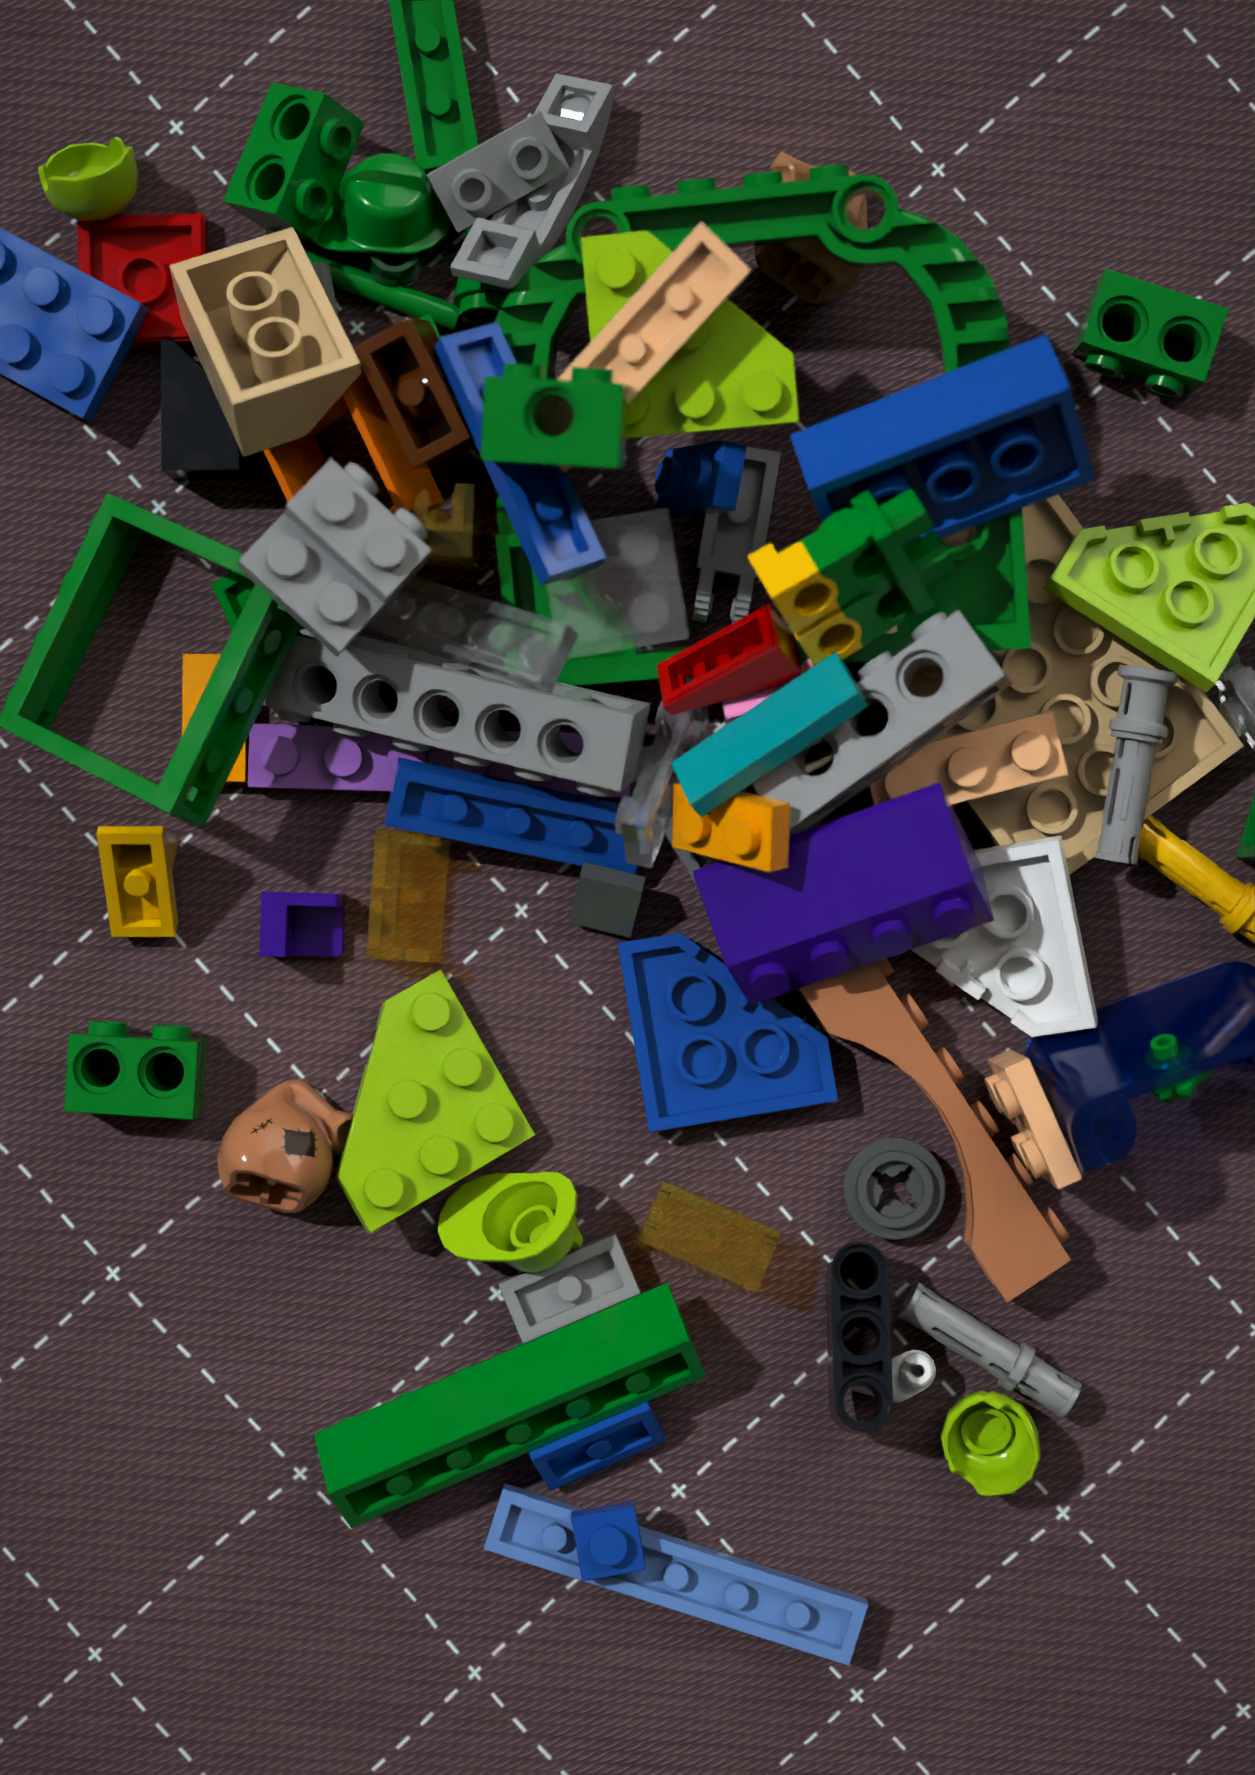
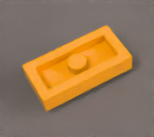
[672,782,790,872]

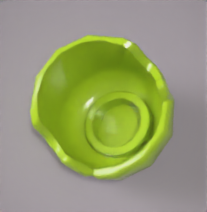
[38,137,138,221]
[940,1390,1041,1497]

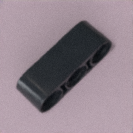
[825,1241,893,1434]

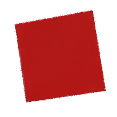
[77,214,208,347]

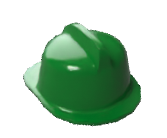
[310,153,452,255]

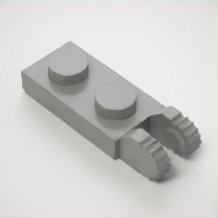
[692,447,781,623]

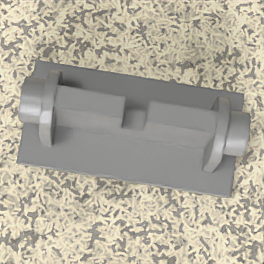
[426,111,570,233]

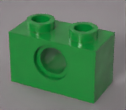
[481,364,629,468]

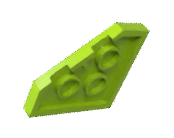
[581,231,800,439]
[1043,503,1255,693]
[335,969,535,1233]

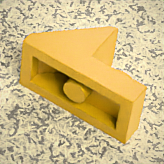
[97,826,179,937]

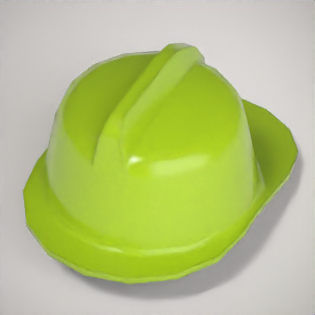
[438,1172,583,1273]

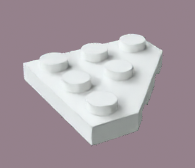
[911,835,1098,1037]

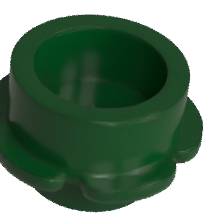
[363,251,426,286]

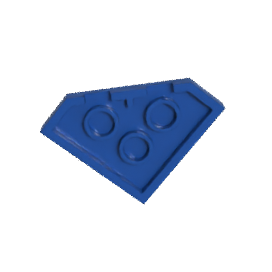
[617,932,838,1132]

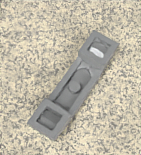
[450,73,615,289]

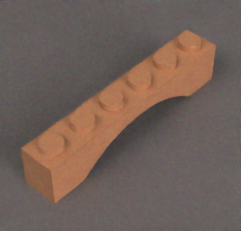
[797,958,1071,1303]

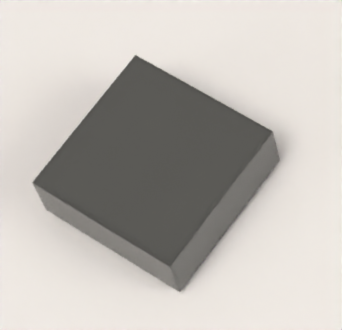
[569,862,646,938]

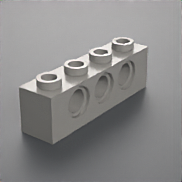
[752,610,1012,835]

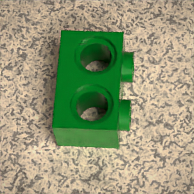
[223,82,365,241]
[1071,268,1229,397]
[64,1020,208,1120]

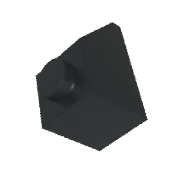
[161,341,259,480]

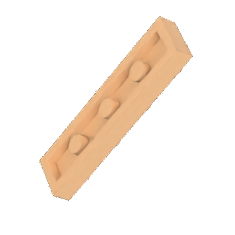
[539,222,752,472]

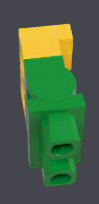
[747,488,956,666]

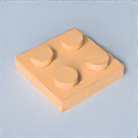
[984,1049,1082,1189]

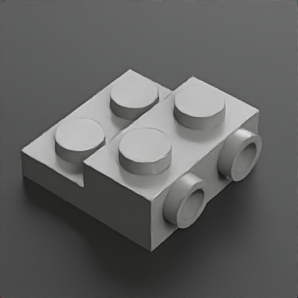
[237,459,432,657]

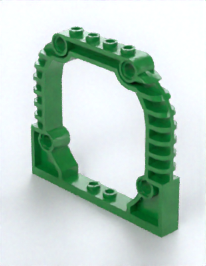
[494,164,1031,686]

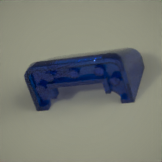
[1023,961,1255,1173]

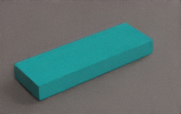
[671,652,868,817]

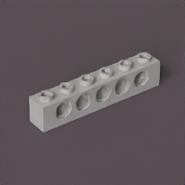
[263,625,650,796]

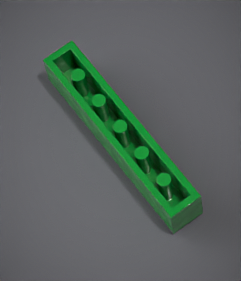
[314,1283,707,1528]

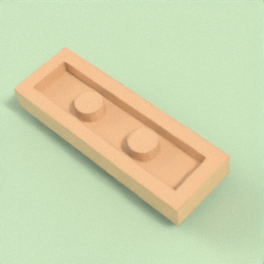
[867,711,1068,806]

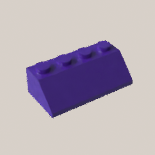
[693,782,995,1005]

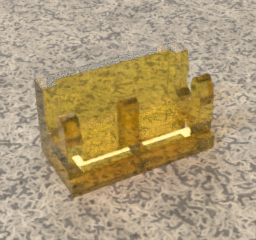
[414,484,481,568]
[366,829,451,962]
[632,1181,781,1295]

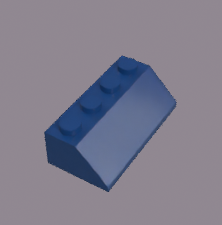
[790,334,1096,548]

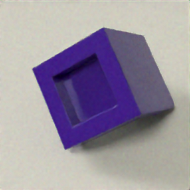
[259,891,346,957]

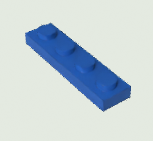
[432,322,607,586]
[385,758,650,874]

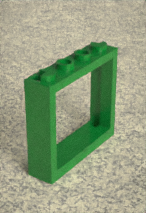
[0,493,301,827]

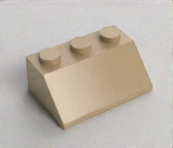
[169,227,361,457]

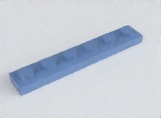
[484,1483,868,1666]

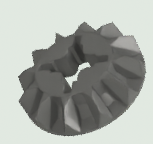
[843,1137,945,1240]

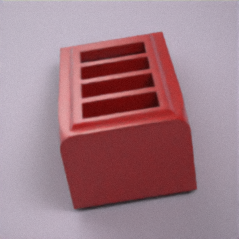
[657,605,802,716]

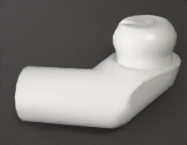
[849,1350,936,1403]

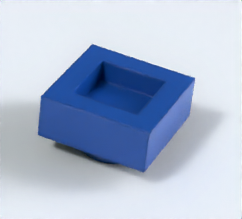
[571,1501,646,1581]

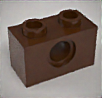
[353,316,476,469]

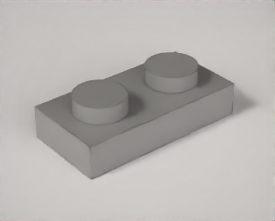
[498,1232,641,1343]

